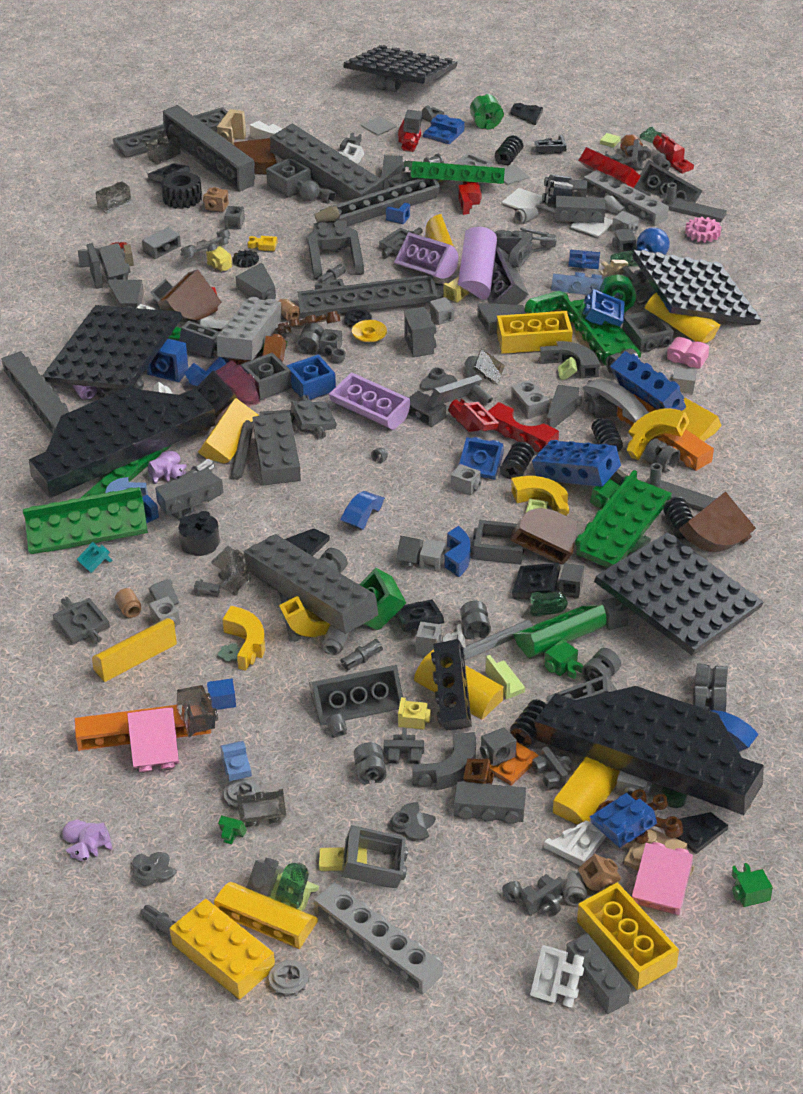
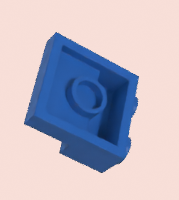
[423,114,465,144]
[583,289,624,327]
[459,437,504,480]
[590,793,657,848]

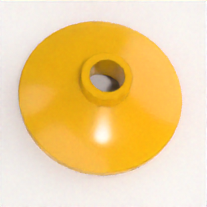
[352,320,387,342]

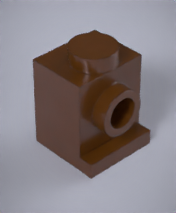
[463,758,494,785]

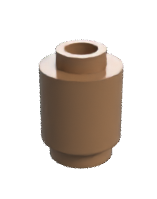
[278,299,300,321]
[115,588,141,618]

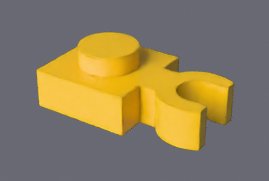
[247,236,278,251]

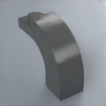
[540,341,600,379]
[412,732,476,790]

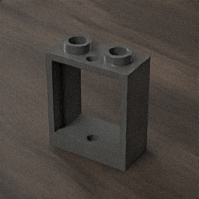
[622,310,674,352]
[470,520,524,565]
[341,825,408,888]

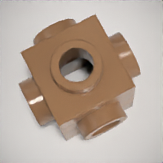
[203,187,229,212]
[578,854,621,892]

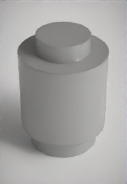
[323,625,349,655]

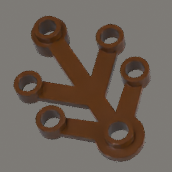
[275,311,341,335]
[597,789,683,844]

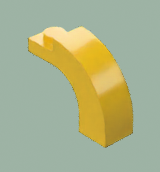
[627,408,689,460]
[511,476,569,516]
[279,596,330,637]
[222,606,265,671]

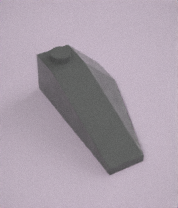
[634,160,703,203]

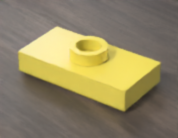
[319,847,367,871]

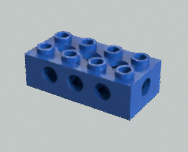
[610,351,686,411]
[532,440,621,487]

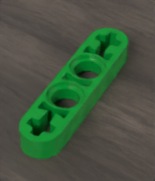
[524,291,568,314]

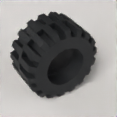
[161,171,202,209]

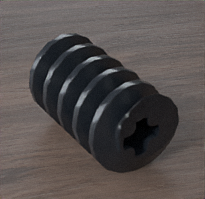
[495,135,524,166]
[591,418,623,452]
[500,442,534,479]
[663,497,693,539]
[510,699,547,748]

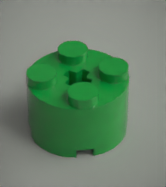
[470,94,504,130]
[599,275,636,313]

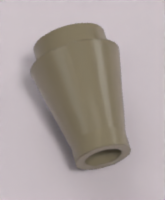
[314,205,340,223]

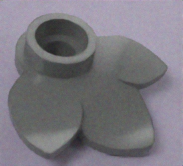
[422,367,457,390]
[390,802,436,840]
[132,852,177,886]

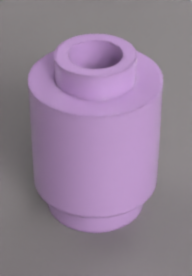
[73,385,97,400]

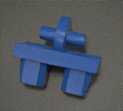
[568,249,600,270]

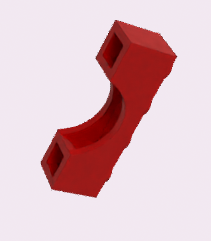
[578,147,641,188]
[488,402,559,452]

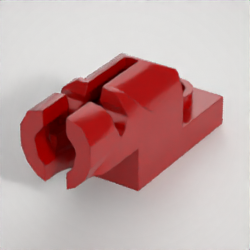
[398,119,421,152]
[653,134,694,174]
[458,181,482,215]
[448,398,499,432]

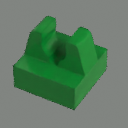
[218,815,247,845]

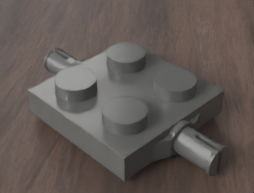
[379,227,423,258]
[291,395,337,438]
[52,596,110,644]

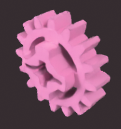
[685,217,722,243]

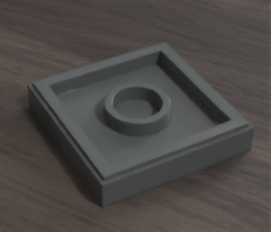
[86,243,103,289]

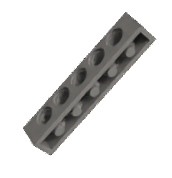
[584,170,669,226]
[314,882,443,995]

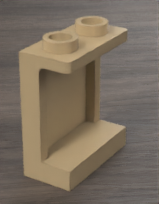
[217,109,246,145]

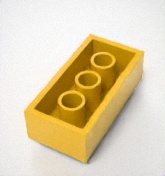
[497,311,573,354]
[577,882,679,990]
[169,898,275,1000]

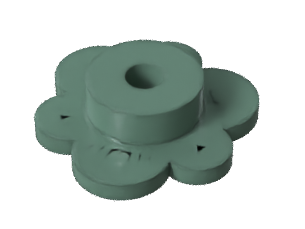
[218,643,241,662]

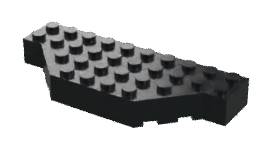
[28,388,215,499]
[534,686,764,815]

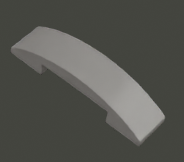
[583,379,649,423]

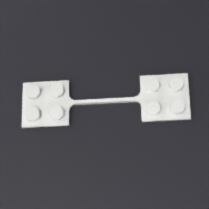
[502,188,613,238]

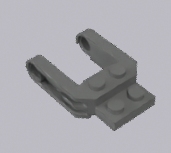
[308,220,364,279]
[494,230,534,267]

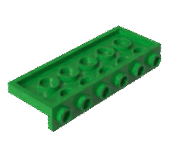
[404,160,505,184]
[560,295,641,366]
[575,470,672,568]
[23,487,148,554]

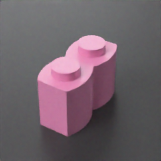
[667,337,709,369]

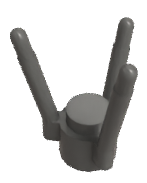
[520,227,557,253]

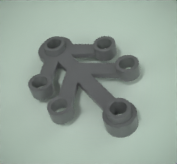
[180,228,230,258]

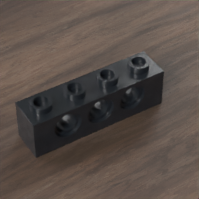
[431,639,472,730]

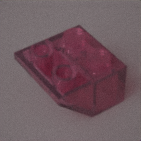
[216,360,260,405]

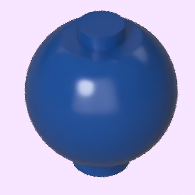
[636,227,670,255]

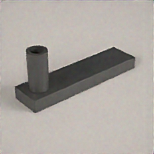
[661,183,727,222]
[427,375,493,407]
[646,463,716,511]

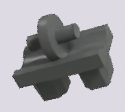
[626,139,652,170]
[621,265,647,288]
[384,728,425,764]
[532,746,573,789]
[520,874,564,916]

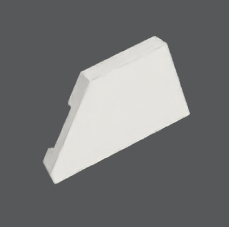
[442,624,466,648]

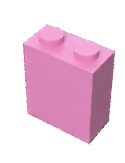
[127,707,179,772]
[632,842,693,915]

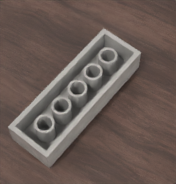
[217,297,281,361]

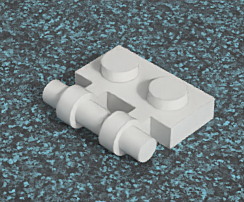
[530,945,584,1007]

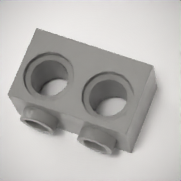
[511,380,549,419]

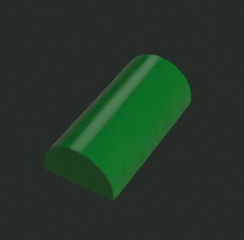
[513,605,606,658]

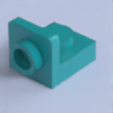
[76,542,113,573]

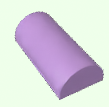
[458,227,497,300]
[394,232,458,279]
[329,372,410,430]

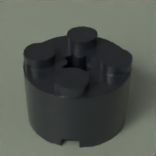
[542,174,573,208]
[178,511,220,556]

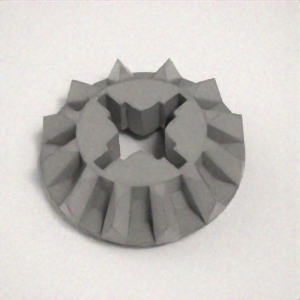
[224,778,260,810]
[269,960,309,997]

